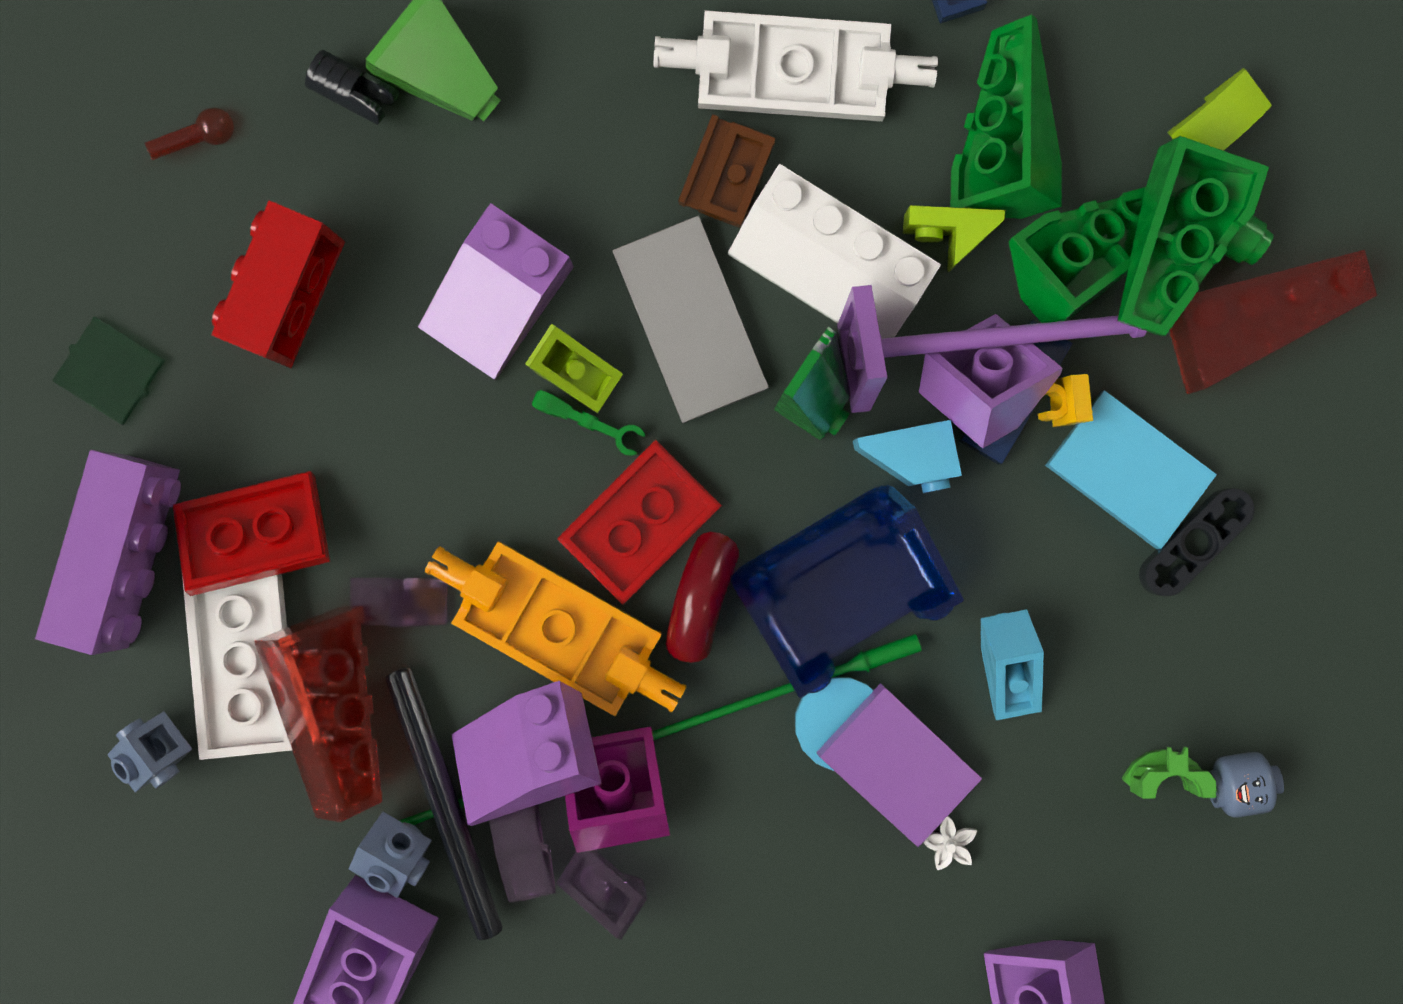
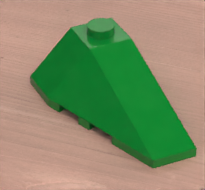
[950,14,1062,219]
[1117,136,1269,336]
[1009,187,1146,323]
[774,327,850,440]

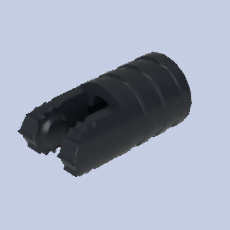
[305,50,401,125]

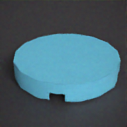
[795,677,873,771]

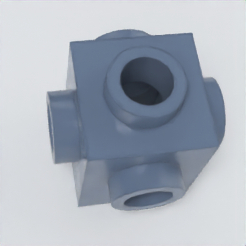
[107,711,192,793]
[349,811,431,898]

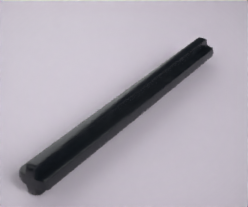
[386,668,503,941]

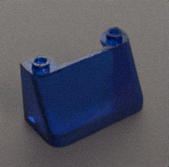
[731,485,964,698]

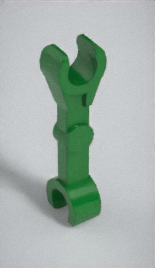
[532,390,645,456]

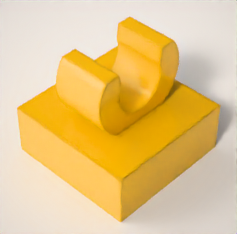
[1037,374,1093,427]

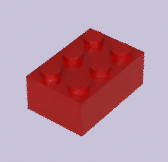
[211,200,345,368]

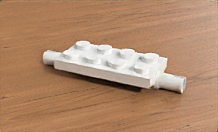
[654,11,938,122]

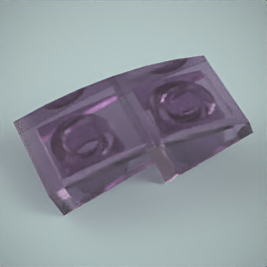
[489,804,556,903]

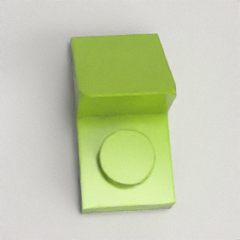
[903,205,1005,272]
[525,324,623,413]

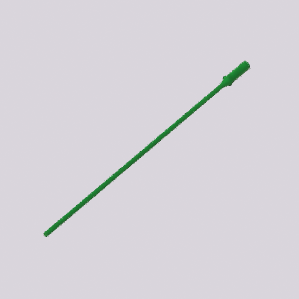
[398,634,922,825]

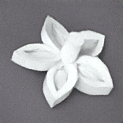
[923,816,977,870]

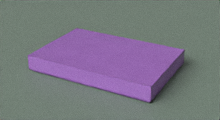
[816,683,982,847]

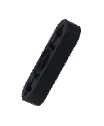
[1139,488,1255,596]

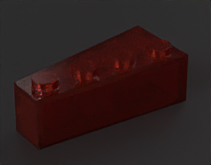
[1170,250,1377,394]
[254,605,383,822]

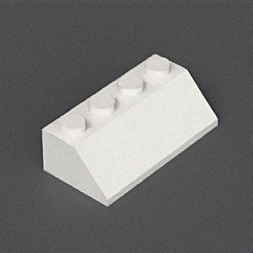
[728,164,941,338]

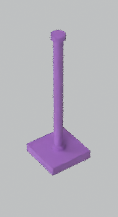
[837,285,1147,413]

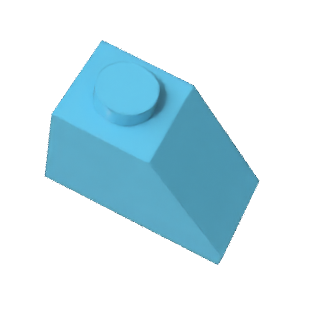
[853,420,962,493]
[981,609,1044,720]

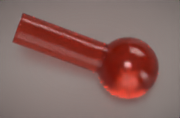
[144,107,234,161]

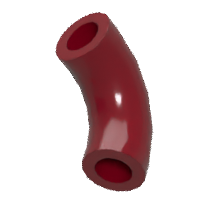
[666,532,739,663]

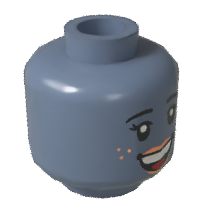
[1208,752,1284,818]

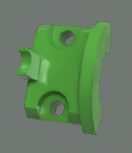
[1122,747,1216,799]

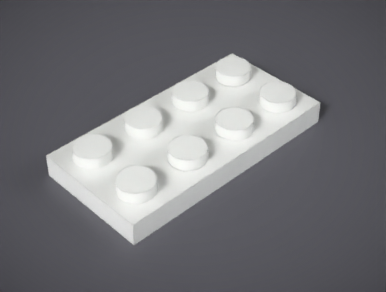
[182,574,298,760]

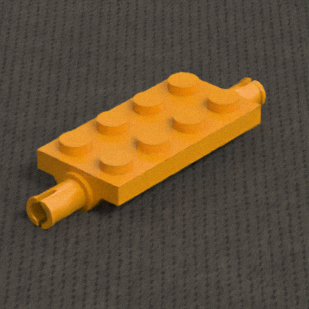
[425,541,687,716]

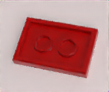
[557,440,722,605]
[173,471,330,596]

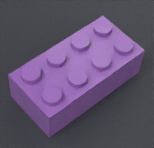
[35,450,181,655]

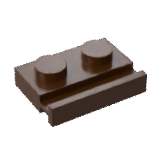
[678,114,776,229]

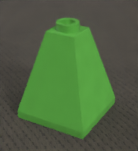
[365,0,501,122]

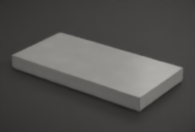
[612,215,769,424]

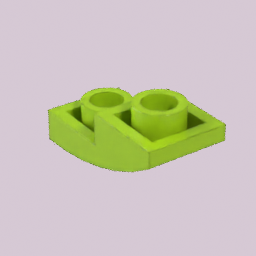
[1167,68,1272,151]

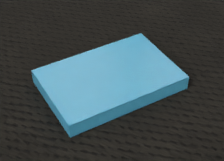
[1045,390,1217,549]

